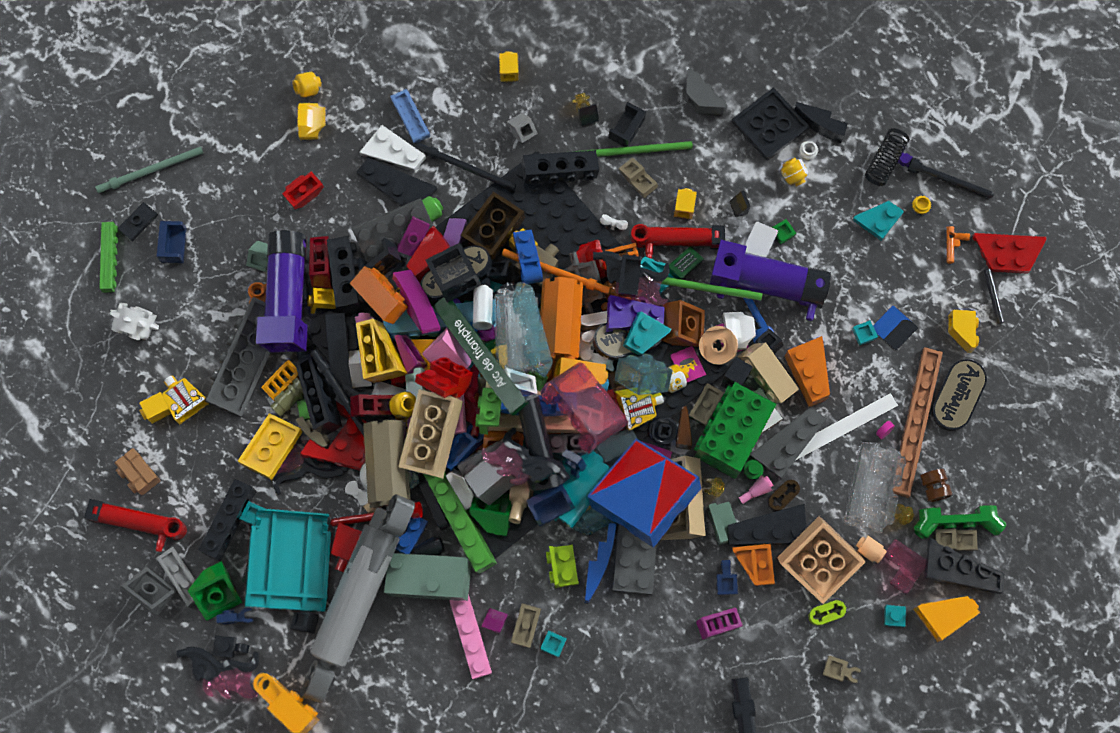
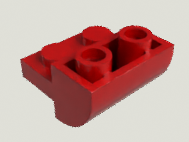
[415,357,473,399]

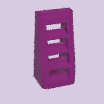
[395,334,427,374]
[696,607,743,640]

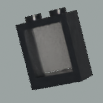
[426,243,481,303]

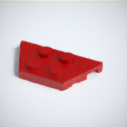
[973,233,1047,274]

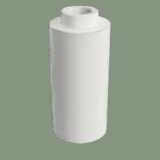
[473,285,493,330]

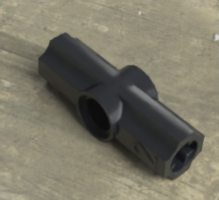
[731,677,757,733]

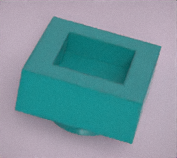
[852,320,878,346]
[240,501,265,526]
[884,605,906,627]
[540,630,567,658]

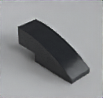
[794,102,848,143]

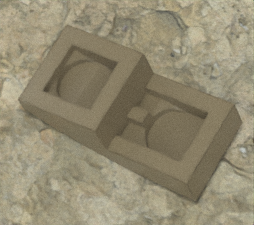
[619,157,658,198]
[936,529,978,551]

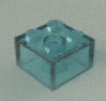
[614,354,673,395]

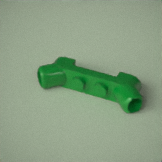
[913,505,1006,539]

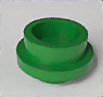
[744,460,764,479]

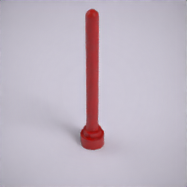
[330,502,423,526]

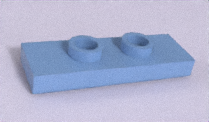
[390,89,430,144]

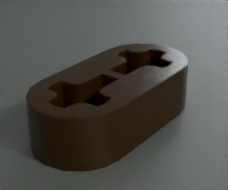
[768,480,800,512]

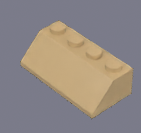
[398,389,463,479]
[660,456,705,540]

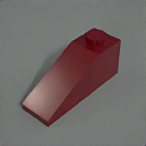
[309,236,332,290]
[351,395,394,417]

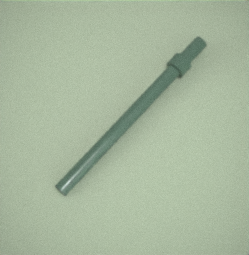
[95,146,203,193]

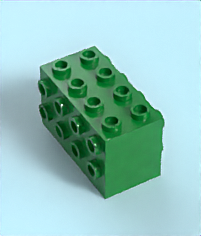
[694,382,777,479]

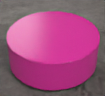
[876,421,895,439]

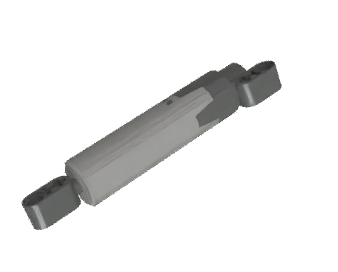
[300,494,415,703]

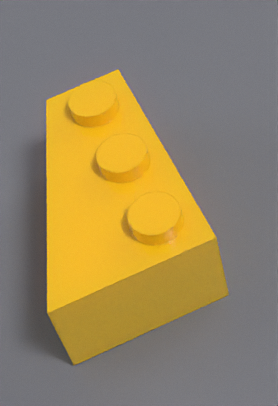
[356,319,408,383]

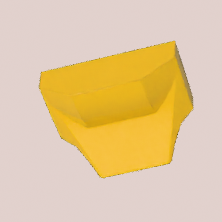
[298,103,326,140]

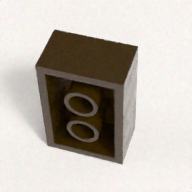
[460,191,525,261]

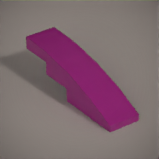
[392,270,440,334]

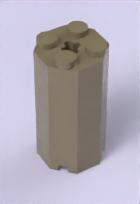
[364,420,410,508]

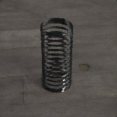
[864,128,910,186]

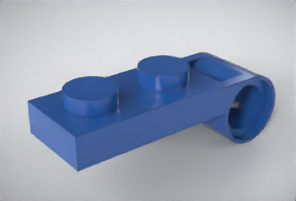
[513,230,543,285]

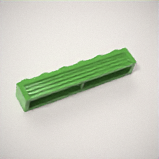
[100,222,118,293]

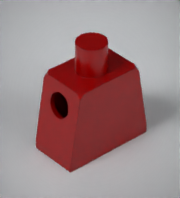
[331,523,362,573]

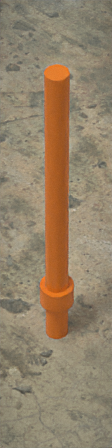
[502,249,611,294]

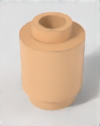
[856,536,887,563]

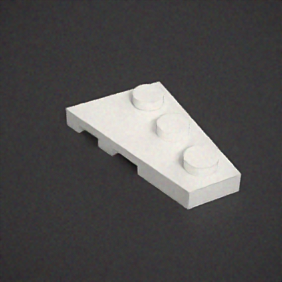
[359,125,426,172]

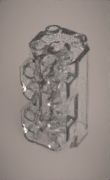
[493,288,540,375]
[843,443,906,533]

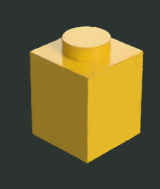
[499,52,519,82]
[674,188,697,219]
[139,392,171,424]

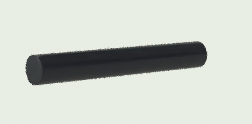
[984,269,1005,325]

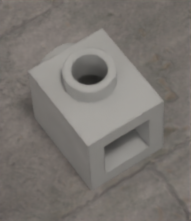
[507,113,538,143]

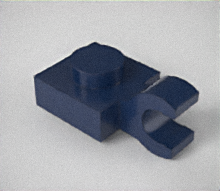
[562,449,587,478]
[716,560,738,595]
[216,607,254,625]

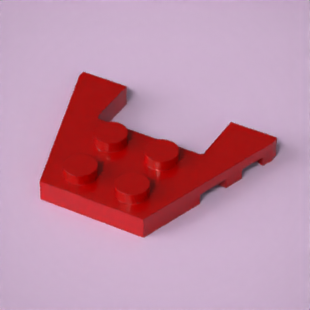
[300,401,367,471]

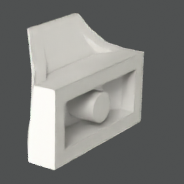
[580,311,607,333]
[723,312,756,350]
[446,469,474,509]

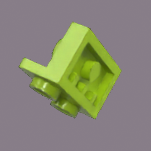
[546,544,579,588]

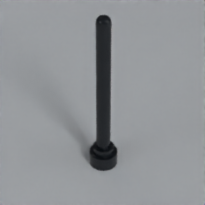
[907,157,994,198]

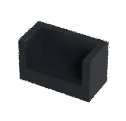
[609,102,646,147]
[357,238,401,275]
[618,255,642,298]
[721,357,753,389]

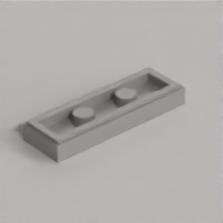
[156,547,195,607]

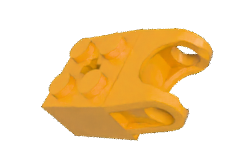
[253,673,319,733]

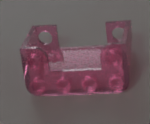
[540,362,628,454]

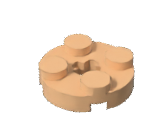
[699,326,738,365]

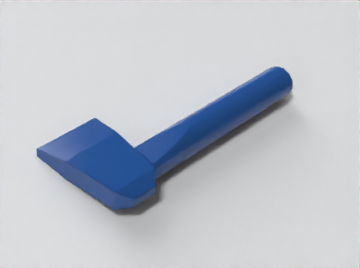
[741,289,774,344]

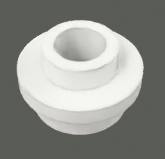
[799,141,818,159]

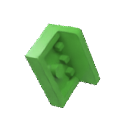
[476,388,502,434]

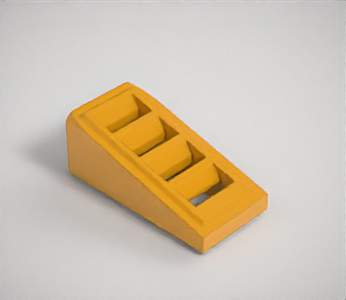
[261,359,299,401]

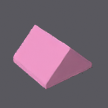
[422,327,472,369]

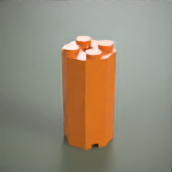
[538,277,583,364]

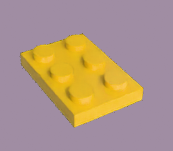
[238,413,303,480]

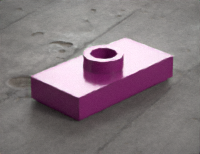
[397,216,430,256]

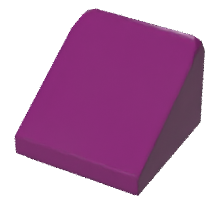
[482,608,508,634]

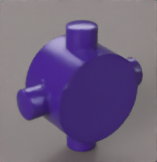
[898,152,912,167]

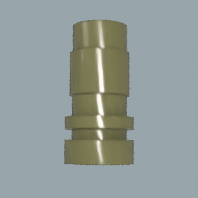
[270,377,304,417]

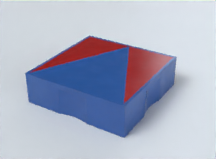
[587,439,702,548]

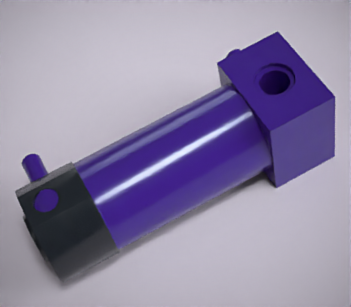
[256,230,308,352]
[709,240,831,321]

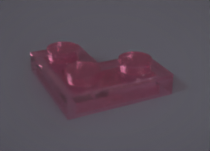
[884,539,926,595]

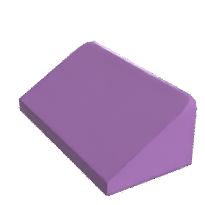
[444,218,467,246]

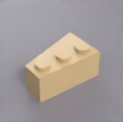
[737,343,799,403]

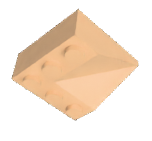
[777,516,865,604]

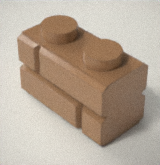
[115,448,161,495]

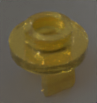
[572,92,590,109]
[704,477,725,497]
[892,504,914,525]

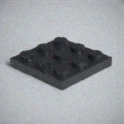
[731,87,810,161]

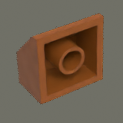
[661,300,705,347]

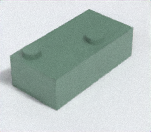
[384,553,471,601]

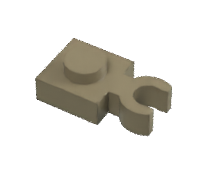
[822,655,861,683]

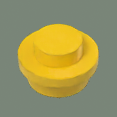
[912,196,931,214]

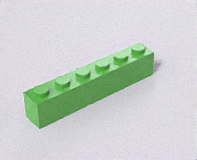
[424,469,497,573]

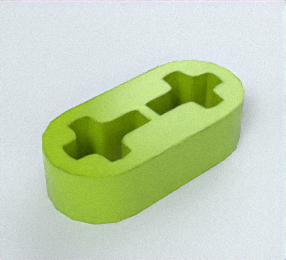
[808,600,846,626]

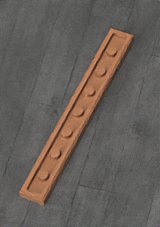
[890,347,943,498]

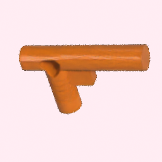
[947,226,970,264]

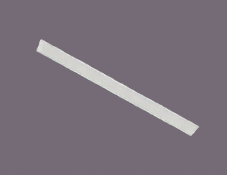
[796,393,898,460]

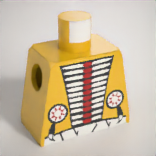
[162,376,209,425]
[615,387,664,430]

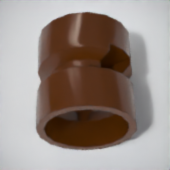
[920,469,953,502]

